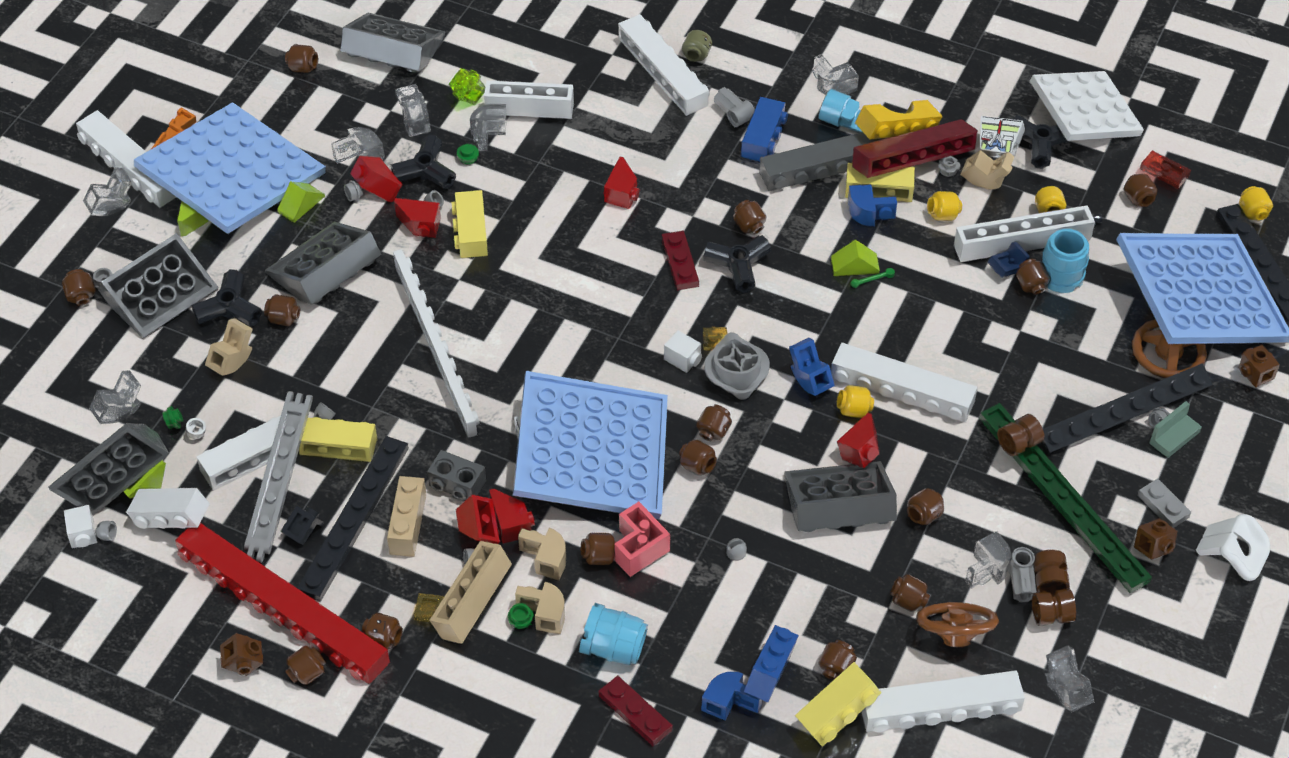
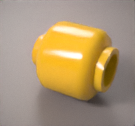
[1035,186,1066,213]
[1239,186,1273,220]
[927,191,962,221]
[837,385,874,418]

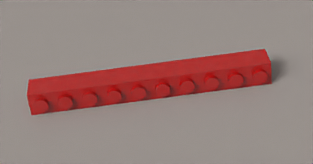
[175,523,390,685]

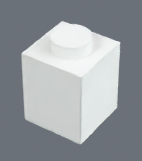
[664,330,702,373]
[64,505,97,548]

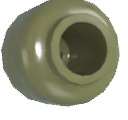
[682,30,712,62]

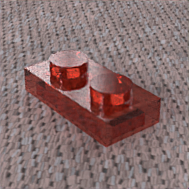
[1140,150,1191,189]

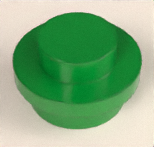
[457,144,479,165]
[162,406,183,430]
[508,603,533,628]

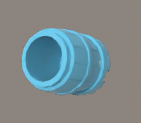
[1042,229,1089,293]
[579,602,648,665]

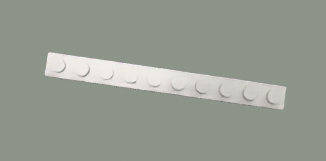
[393,249,480,438]

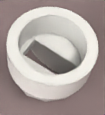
[186,418,206,440]

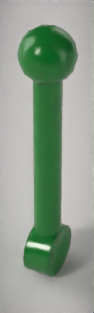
[850,268,895,288]

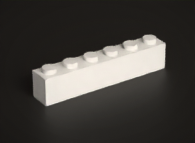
[619,14,710,116]
[76,110,176,208]
[954,205,1095,262]
[831,343,978,422]
[861,671,1025,732]

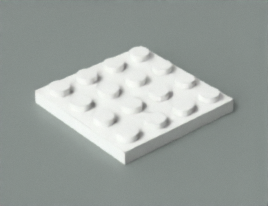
[1030,71,1144,141]

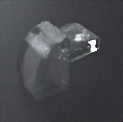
[812,54,859,95]
[395,84,430,137]
[470,104,507,151]
[331,127,385,164]
[83,167,131,216]
[89,370,141,424]
[965,531,1011,589]
[1045,645,1094,712]

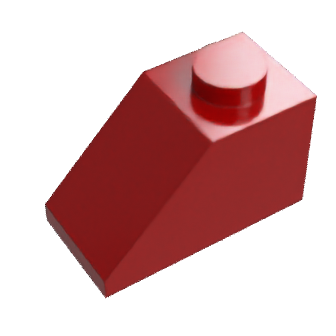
[350,156,402,202]
[604,156,640,209]
[394,198,441,238]
[837,413,879,468]
[489,489,535,543]
[455,495,500,544]

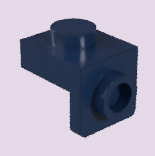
[988,242,1029,278]

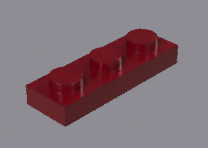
[662,230,699,291]
[599,675,672,746]

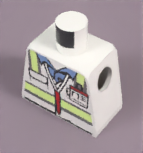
[980,116,1025,160]

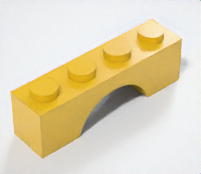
[855,100,942,139]

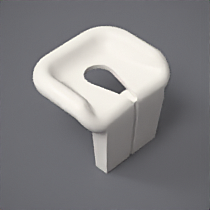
[1196,514,1270,581]

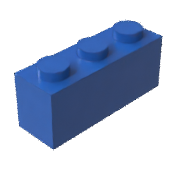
[741,97,788,161]
[744,625,799,702]

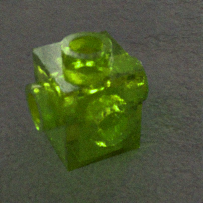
[449,68,486,105]

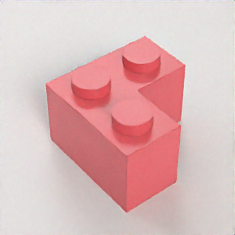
[614,501,670,577]

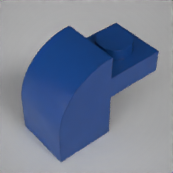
[848,185,897,226]
[789,337,835,396]
[701,672,763,721]

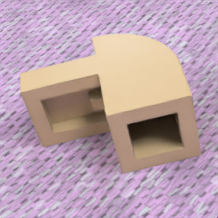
[960,150,1014,190]
[205,318,252,376]
[518,528,566,580]
[515,582,565,634]

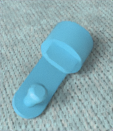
[819,89,863,133]

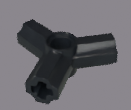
[1013,115,1072,169]
[390,134,456,189]
[703,235,771,293]
[191,269,262,326]

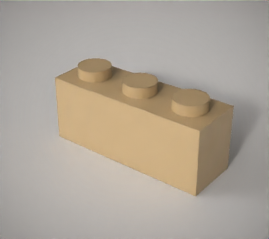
[387,476,426,557]

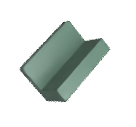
[1150,401,1202,458]

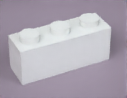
[126,488,210,529]

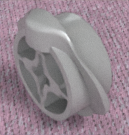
[705,332,770,400]

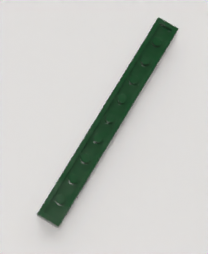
[979,403,1152,594]

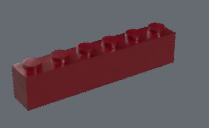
[852,119,978,178]

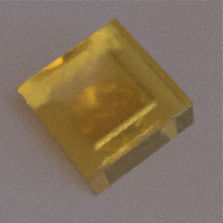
[703,327,727,350]
[414,593,444,622]

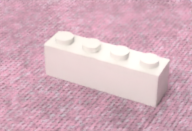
[484,80,574,119]
[196,415,281,491]

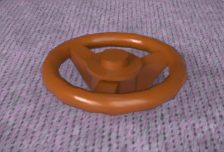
[1132,319,1207,379]
[916,602,999,647]

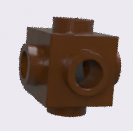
[1238,345,1280,388]
[1134,518,1178,560]
[220,633,263,676]

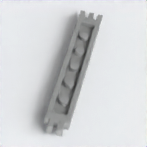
[244,391,313,563]

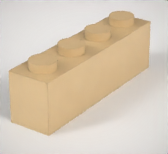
[430,541,512,644]

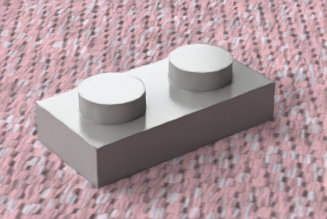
[1138,479,1191,528]

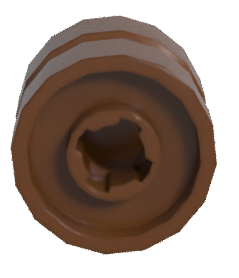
[997,414,1044,457]
[1033,550,1070,595]
[1032,589,1076,626]

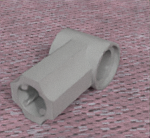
[714,87,755,127]
[1008,547,1036,602]

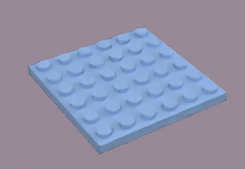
[134,102,326,234]
[1116,233,1289,344]
[513,371,668,519]

